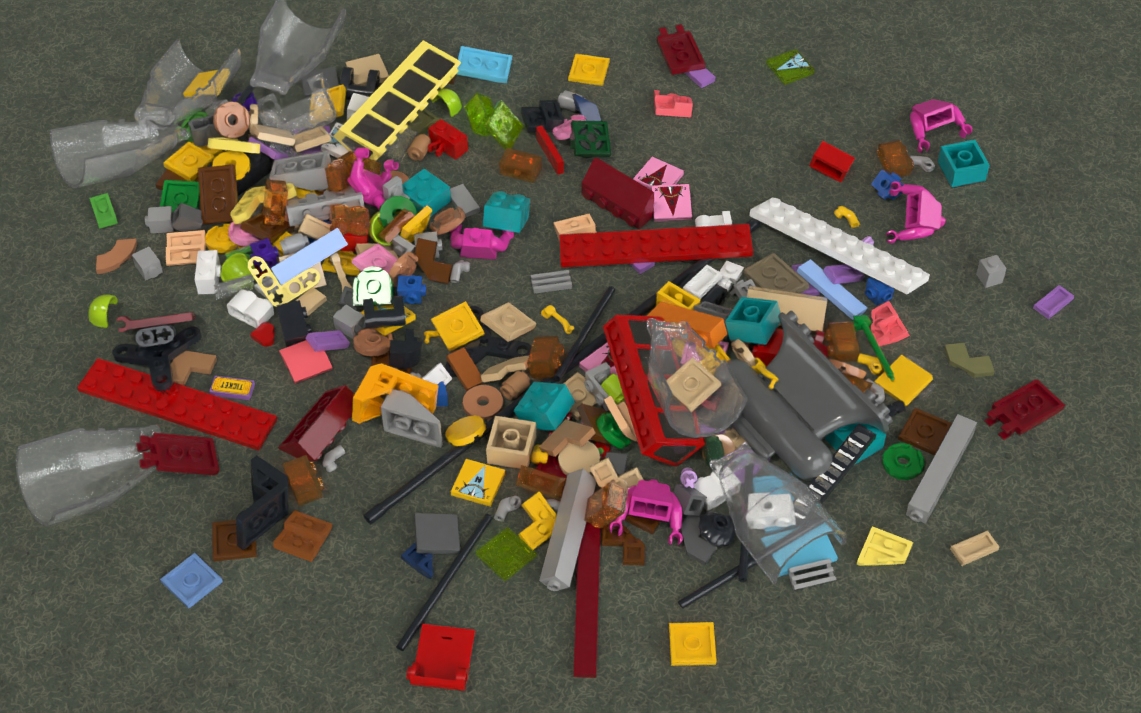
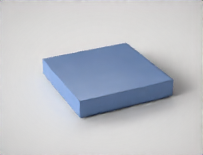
[160,553,223,609]

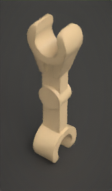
[330,253,353,292]

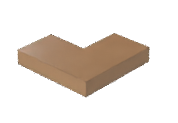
[171,351,217,386]
[539,419,596,456]

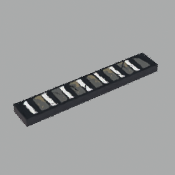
[795,424,876,529]

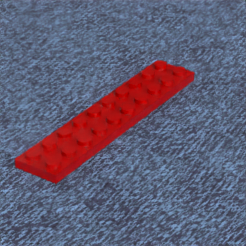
[559,224,753,267]
[77,358,278,451]

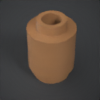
[407,134,431,161]
[500,371,530,400]

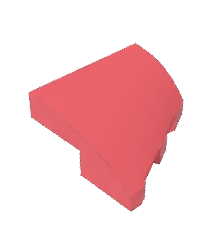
[654,90,693,117]
[871,301,910,346]

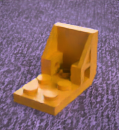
[352,363,439,424]

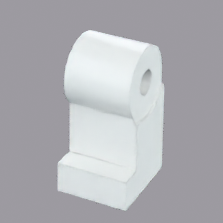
[695,211,732,227]

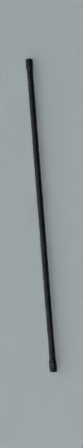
[363,218,760,525]

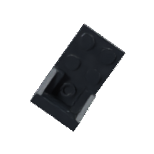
[236,455,289,550]

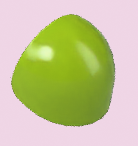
[431,88,462,117]
[368,212,400,245]
[220,253,255,288]
[88,294,118,328]

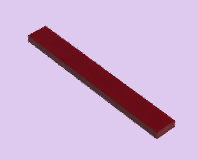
[574,522,601,678]

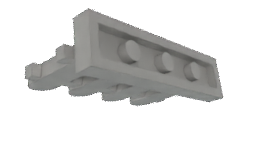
[283,186,365,226]

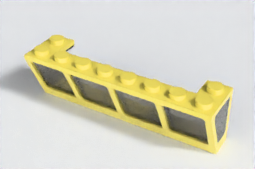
[333,41,461,166]

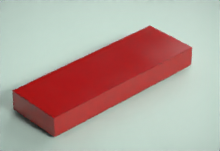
[536,125,564,175]

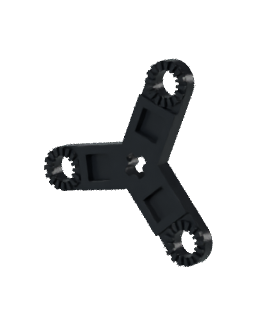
[446,306,532,377]
[112,326,202,392]

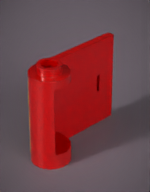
[406,624,475,691]

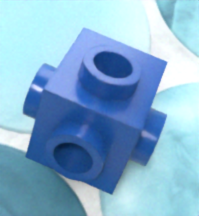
[871,169,904,200]
[397,275,426,304]
[865,277,894,306]

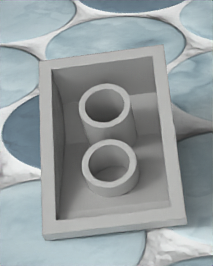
[269,151,334,191]
[381,389,442,448]

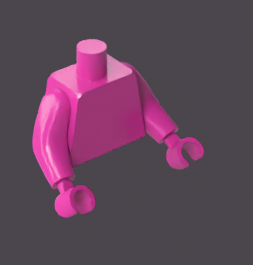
[910,99,972,153]
[347,148,399,211]
[886,181,945,244]
[450,224,514,259]
[610,479,683,545]

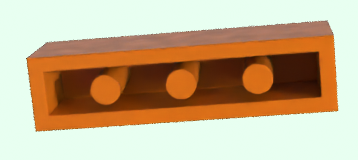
[647,302,728,348]

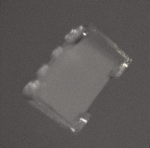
[257,73,337,144]

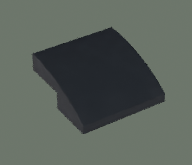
[521,100,564,133]

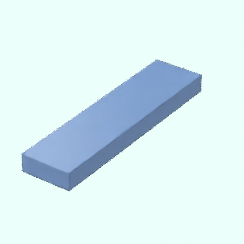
[271,228,348,285]
[796,259,867,320]

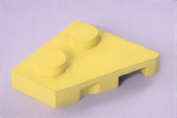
[857,527,913,566]

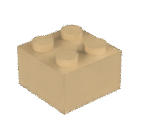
[486,416,537,470]

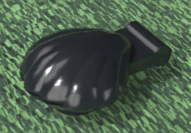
[698,511,743,547]

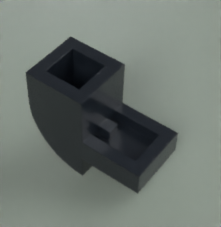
[389,329,422,369]

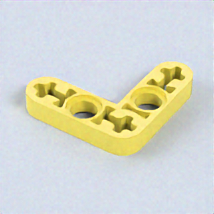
[208,137,261,153]
[230,183,297,224]
[248,256,320,307]

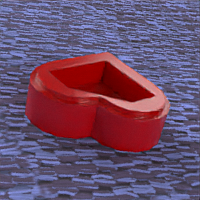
[250,323,275,347]

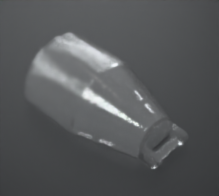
[250,0,346,95]
[134,40,241,128]
[50,116,190,189]
[647,318,748,438]
[16,424,161,526]
[709,443,846,585]

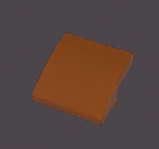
[273,510,332,562]

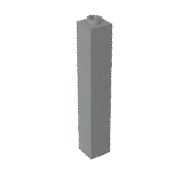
[906,414,977,524]
[539,468,596,591]

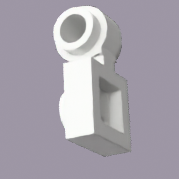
[717,261,744,292]

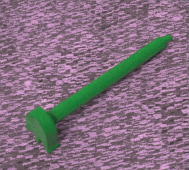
[850,315,895,381]

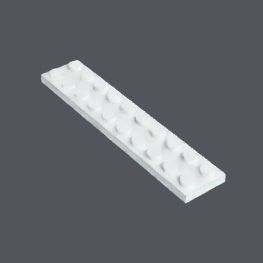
[749,198,930,294]

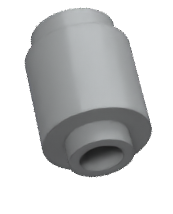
[558,90,585,112]
[280,233,309,256]

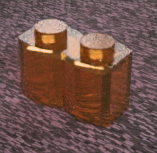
[877,140,914,177]
[325,159,350,192]
[329,204,371,235]
[825,321,859,362]

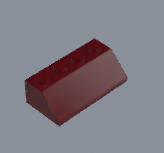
[581,157,654,230]
[278,385,355,462]

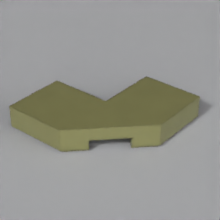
[944,343,995,378]

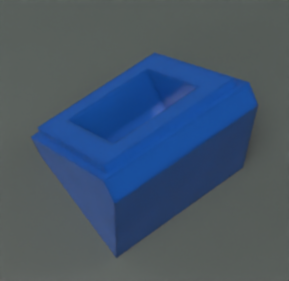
[436,381,448,407]

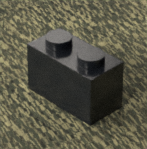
[276,300,312,348]

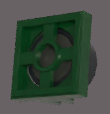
[569,120,611,158]

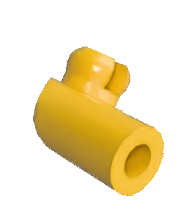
[834,206,860,228]
[857,353,883,375]
[530,445,548,464]

